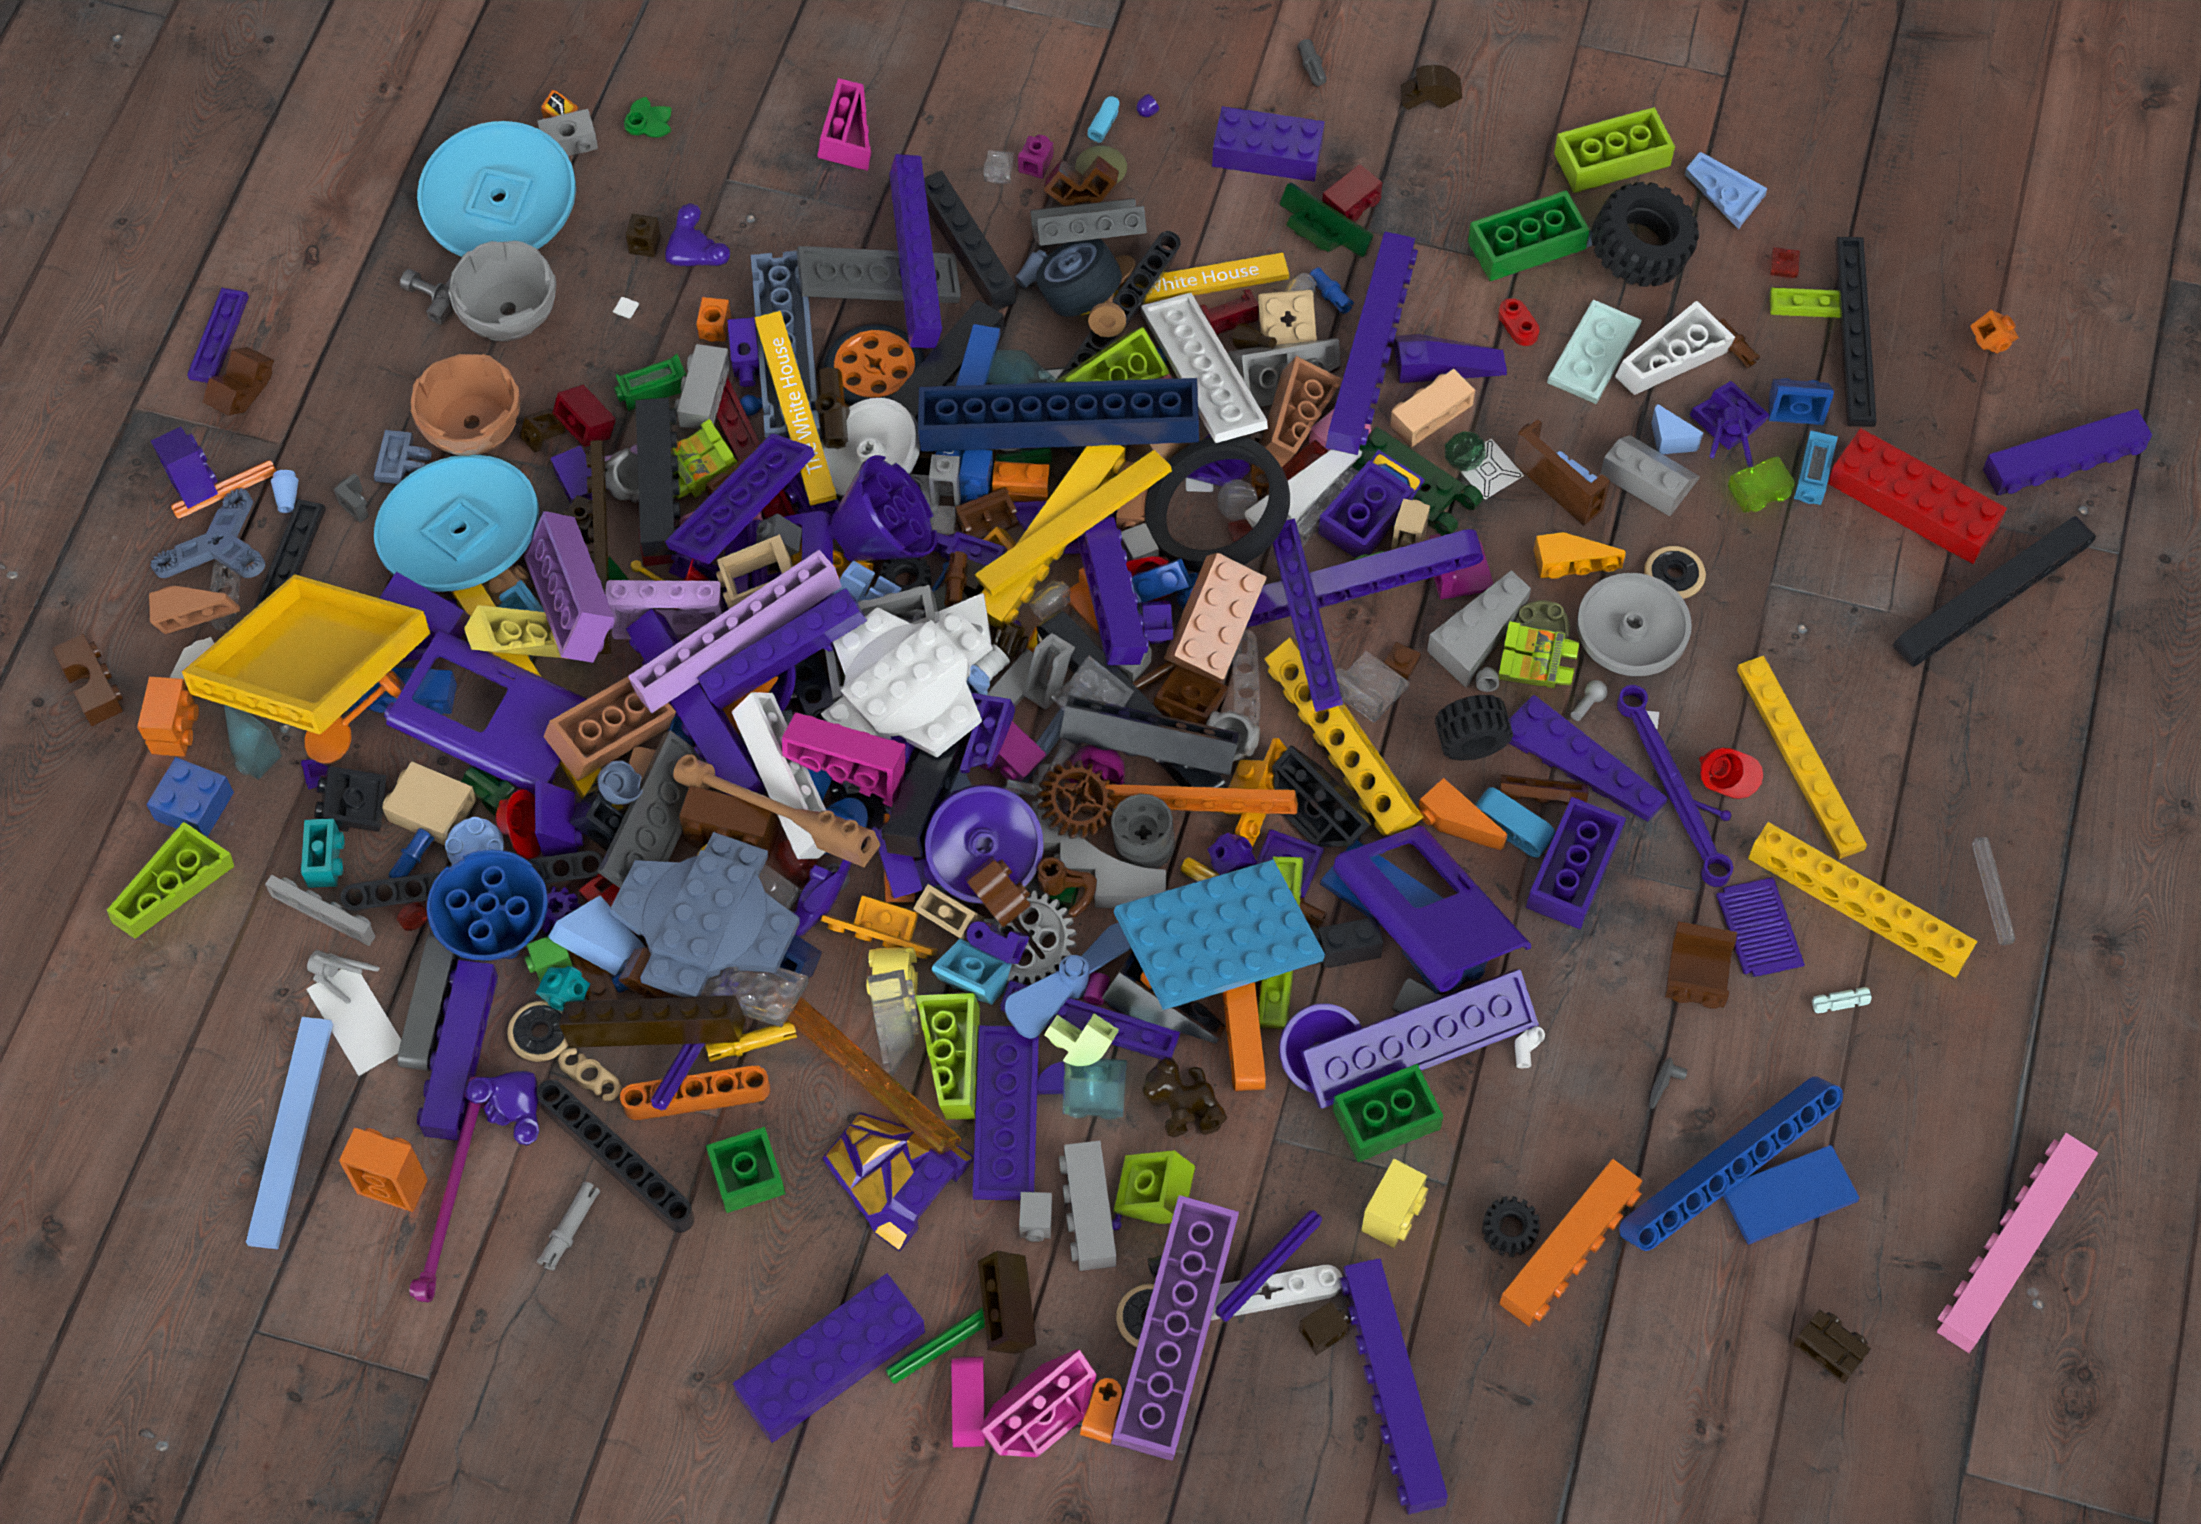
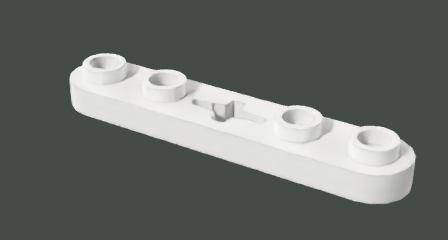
[1211,1265,1343,1320]

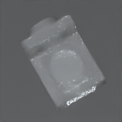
[984,150,1014,184]

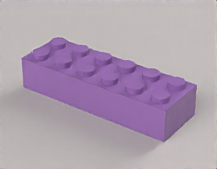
[524,511,615,663]

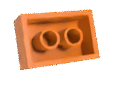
[339,1127,428,1212]

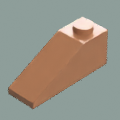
[149,586,240,634]

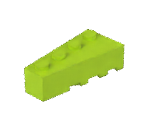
[915,993,980,1120]

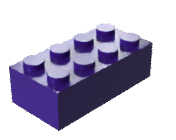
[1212,106,1325,182]
[1526,797,1626,930]

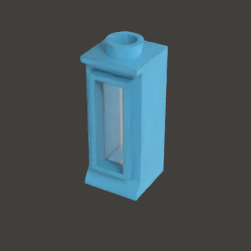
[1794,430,1838,505]

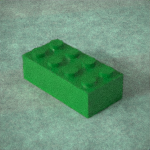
[1468,190,1590,282]

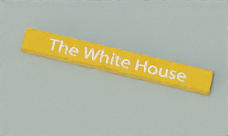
[1082,252,1289,315]
[754,311,837,506]

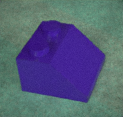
[535,781,584,857]

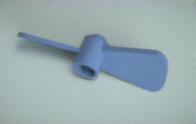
[1005,923,1131,1038]

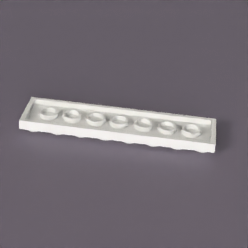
[1141,293,1268,443]

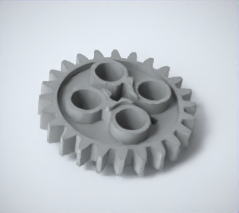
[984,890,1077,984]

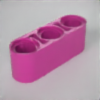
[952,1356,985,1448]

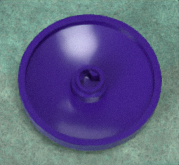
[924,784,1044,904]

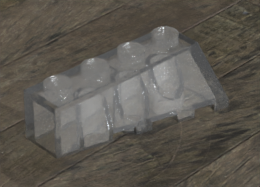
[867,969,919,1079]

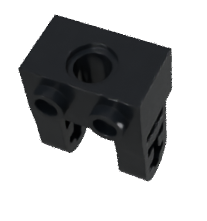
[569,772,630,851]

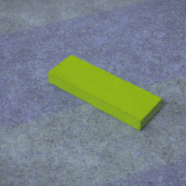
[1769,288,1840,318]

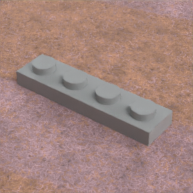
[265,875,376,946]

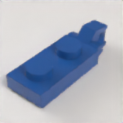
[1132,558,1192,603]

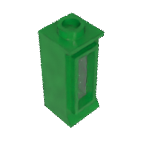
[614,354,687,411]

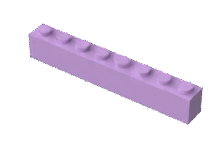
[628,550,842,713]

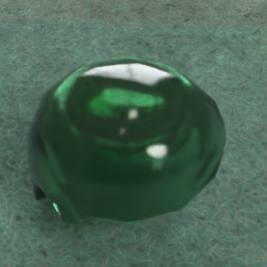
[1444,431,1486,472]

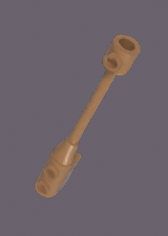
[674,754,881,867]

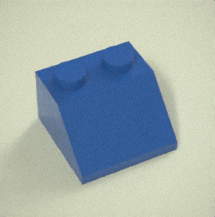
[1769,378,1834,425]

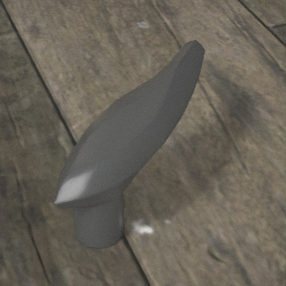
[1649,1057,1687,1110]

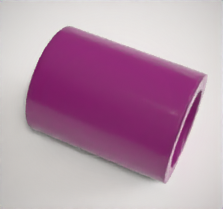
[1083,972,1110,1006]

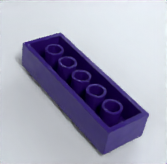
[732,1273,925,1443]

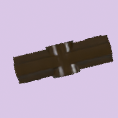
[815,367,850,450]

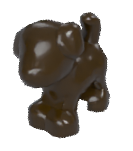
[1142,1057,1227,1138]

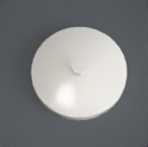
[821,398,920,498]

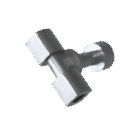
[400,269,452,325]

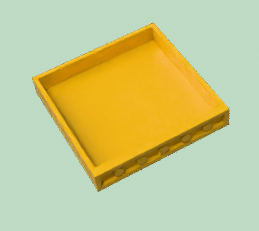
[182,574,430,735]

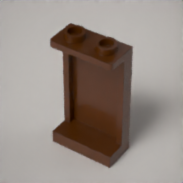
[1514,419,1610,526]

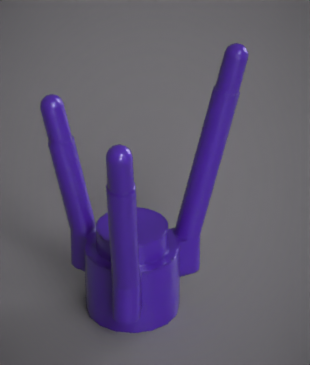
[1709,406,1754,474]

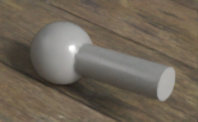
[1571,680,1607,721]

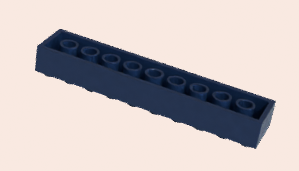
[918,378,1199,451]

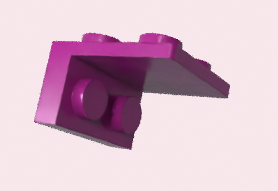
[1429,534,1494,600]

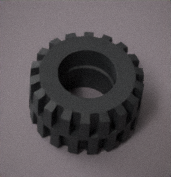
[1435,694,1513,761]

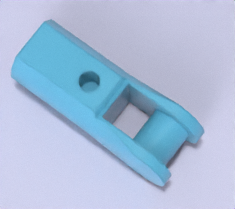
[1087,96,1120,142]

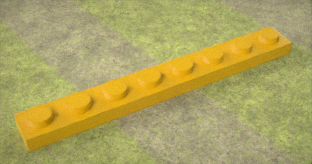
[1737,656,1867,859]

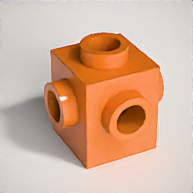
[1970,310,2019,354]

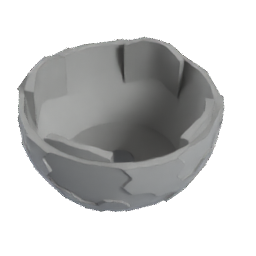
[448,240,556,341]

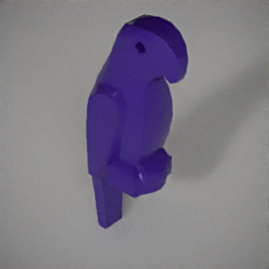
[793,859,852,937]

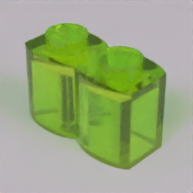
[1728,456,1795,512]

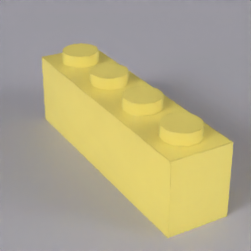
[464,605,568,659]

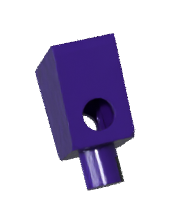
[727,317,760,387]

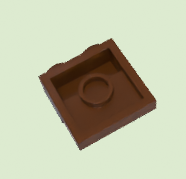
[1153,665,1228,725]

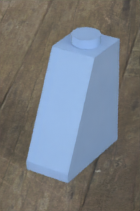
[548,895,645,976]

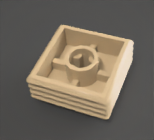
[1258,290,1317,347]

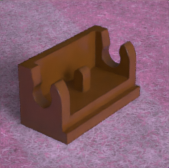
[955,487,1018,539]

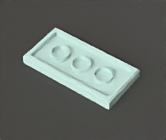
[1547,300,1642,404]

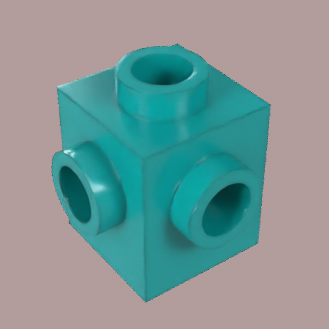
[535,966,591,1011]

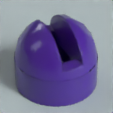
[1137,94,1159,117]

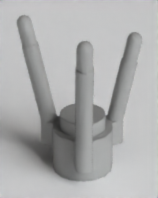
[307,950,380,1004]

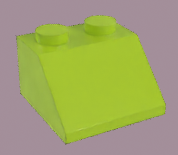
[1114,1150,1195,1224]

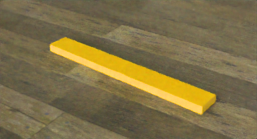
[975,450,1172,597]

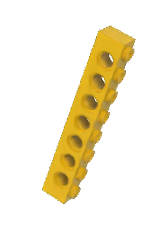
[1265,637,1423,836]
[1748,822,1977,978]

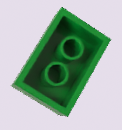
[1333,1064,1444,1162]

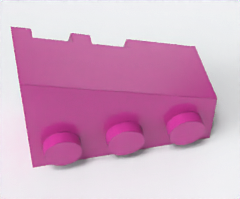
[817,78,871,171]

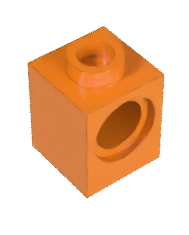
[696,297,731,342]

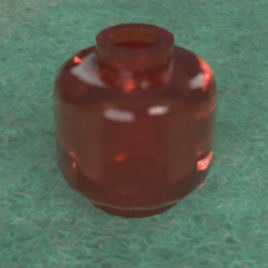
[775,839,819,881]

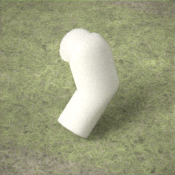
[1515,1026,1545,1069]

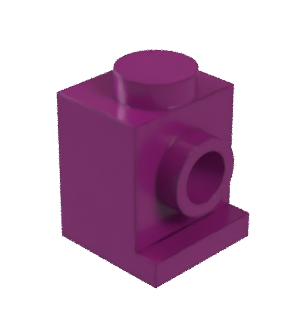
[1018,135,1053,179]

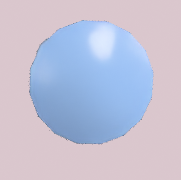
[445,817,504,865]

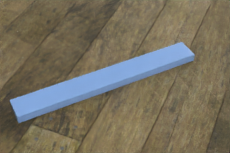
[246,1017,333,1249]

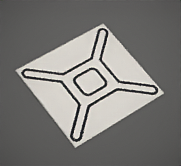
[1453,438,1524,500]

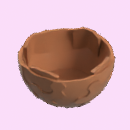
[410,354,521,456]

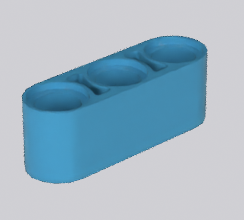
[1475,787,1556,858]

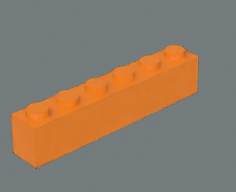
[1499,1159,1642,1327]

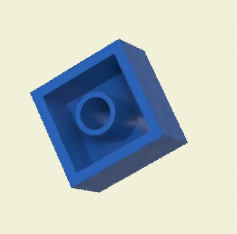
[146,757,234,837]

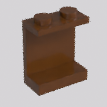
[1665,921,1737,1009]

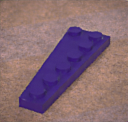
[1509,695,1668,822]

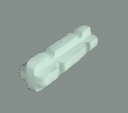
[1812,987,1872,1013]

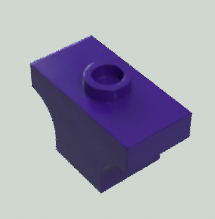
[1141,601,1173,644]

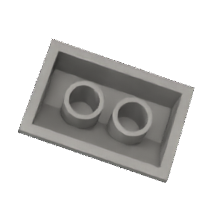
[1600,435,1700,517]

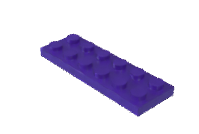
[665,433,815,564]
[973,1026,1039,1200]

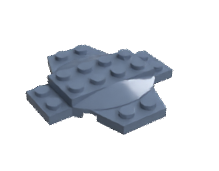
[610,832,800,997]

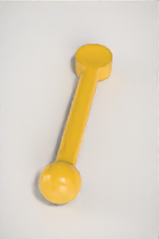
[630,560,665,581]

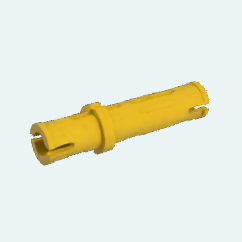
[705,1020,797,1063]

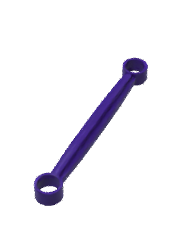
[1617,685,1734,887]

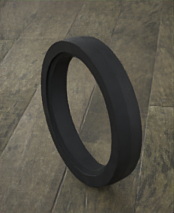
[1145,436,1290,573]

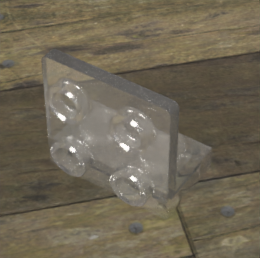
[1335,651,1409,723]
[1051,656,1134,711]

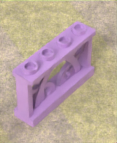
[605,580,724,639]

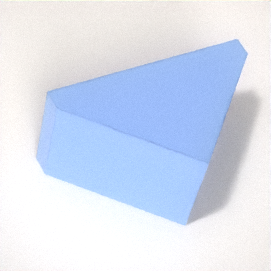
[1651,404,1703,454]

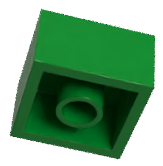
[706,1127,785,1213]

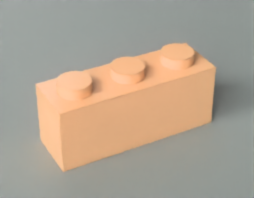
[1390,369,1475,447]

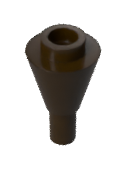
[1232,323,1277,350]

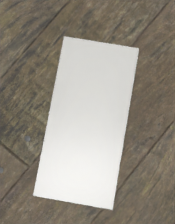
[306,969,401,1076]

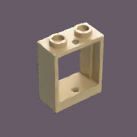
[716,534,794,609]

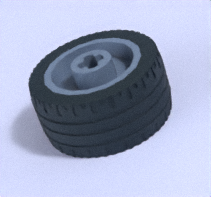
[1036,239,1122,317]

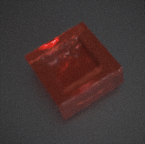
[1770,247,1800,278]

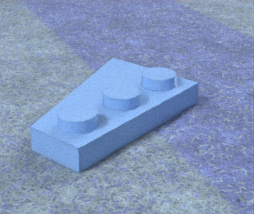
[1685,152,1767,229]

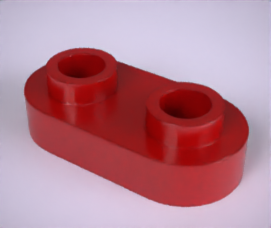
[1498,298,1540,346]

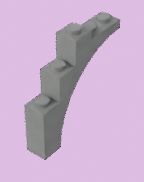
[1032,764,1166,908]

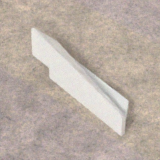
[1245,449,1362,529]

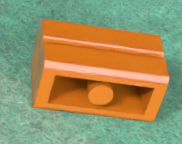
[992,461,1050,502]

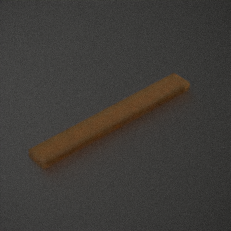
[771,991,962,1155]

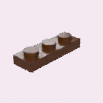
[1500,774,1589,805]

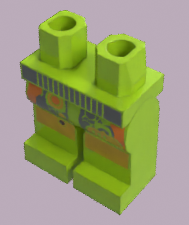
[673,418,737,499]
[1499,621,1579,689]

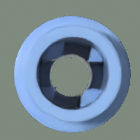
[271,470,299,513]

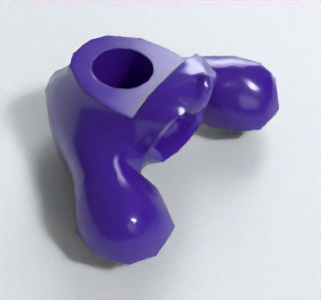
[665,203,730,267]
[465,1071,539,1146]

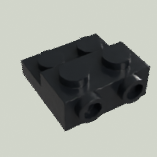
[314,766,386,832]

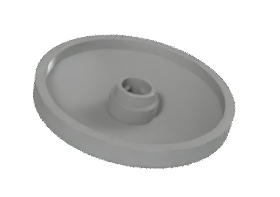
[1577,573,1692,676]

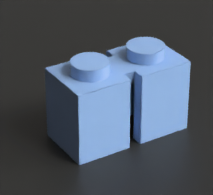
[833,560,902,602]

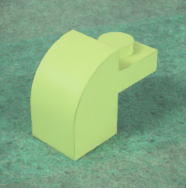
[1044,1014,1119,1066]

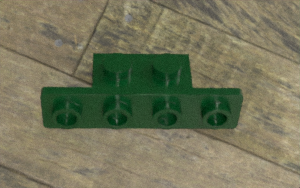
[1280,182,1374,257]

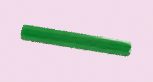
[886,1307,985,1384]

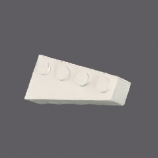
[1615,301,1735,395]

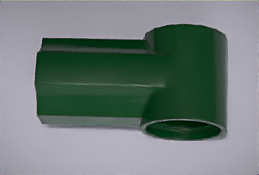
[461,766,517,816]

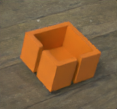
[137,677,199,756]

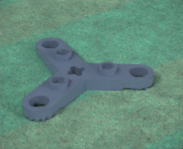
[151,488,266,578]

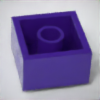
[151,426,218,509]

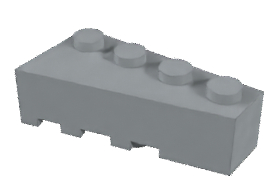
[1427,570,1531,688]

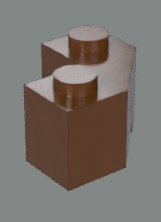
[1043,156,1119,206]
[202,347,274,416]

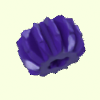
[540,886,581,936]

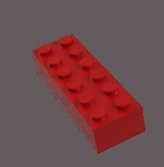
[1827,428,2007,565]

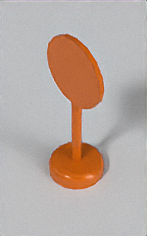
[305,670,405,764]

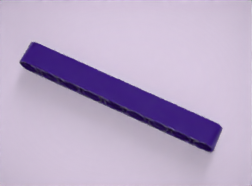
[1246,529,1484,627]

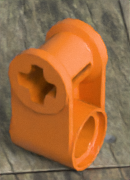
[1080,1378,1122,1444]

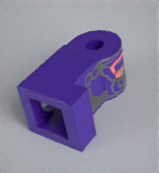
[967,921,1030,964]

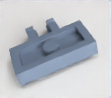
[374,430,432,484]

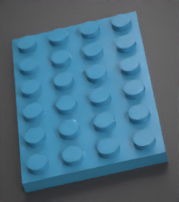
[1114,860,1325,1010]

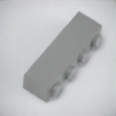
[1059,1141,1116,1271]

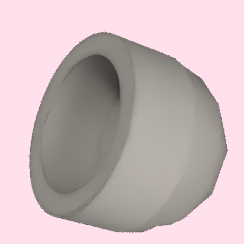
[1476,667,1499,692]

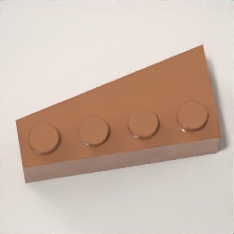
[1261,356,1343,467]

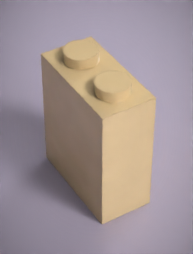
[383,761,477,845]

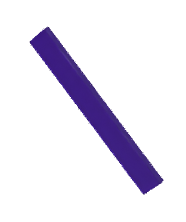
[1272,518,1343,712]

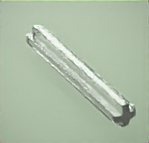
[1972,837,2016,945]

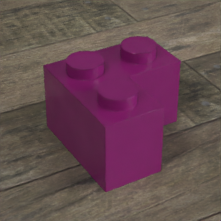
[979,721,1047,785]

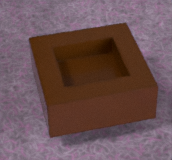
[1383,642,1421,680]

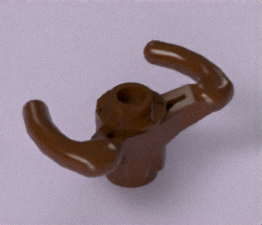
[1036,857,1097,918]

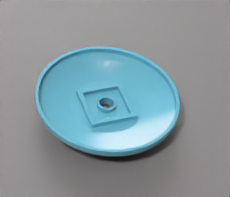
[417,121,576,257]
[374,455,539,592]

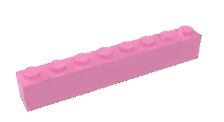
[1937,1133,2098,1353]

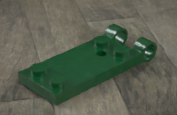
[1347,426,1484,536]

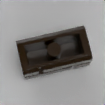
[1793,1309,1871,1384]

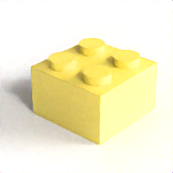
[1361,1159,1429,1248]

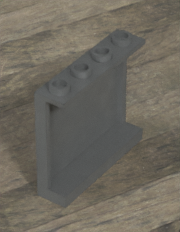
[1030,198,1147,245]

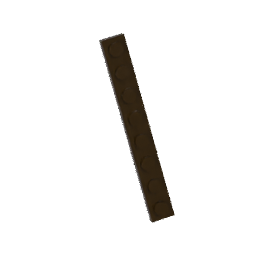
[586,440,612,654]

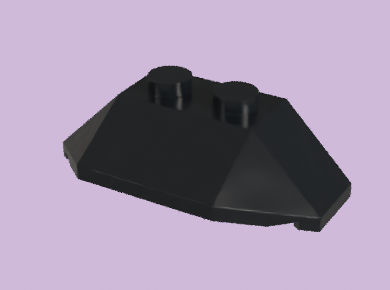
[1272,745,1371,847]

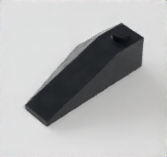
[1102,951,1226,1044]

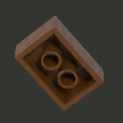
[679,786,779,862]

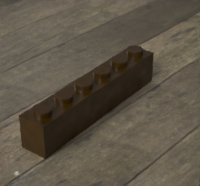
[558,995,746,1048]

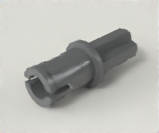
[1297,39,1327,87]

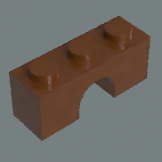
[52,633,123,727]

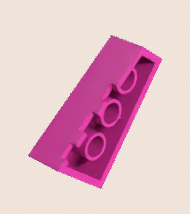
[782,712,905,807]

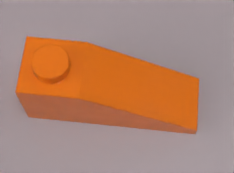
[1418,778,1507,851]

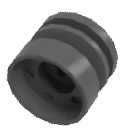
[1111,794,1175,869]

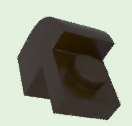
[1400,65,1463,110]

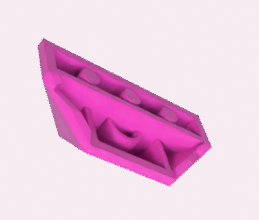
[980,1349,1097,1457]

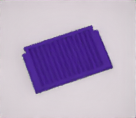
[1716,877,1805,977]

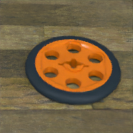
[824,324,925,406]

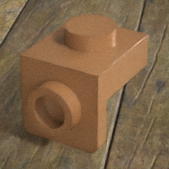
[483,565,534,606]

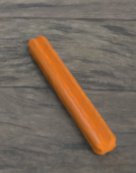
[171,460,276,518]

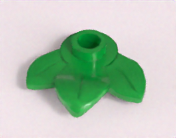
[624,97,672,138]

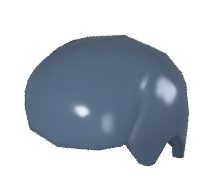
[598,760,643,804]

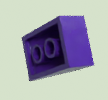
[1318,460,1414,558]

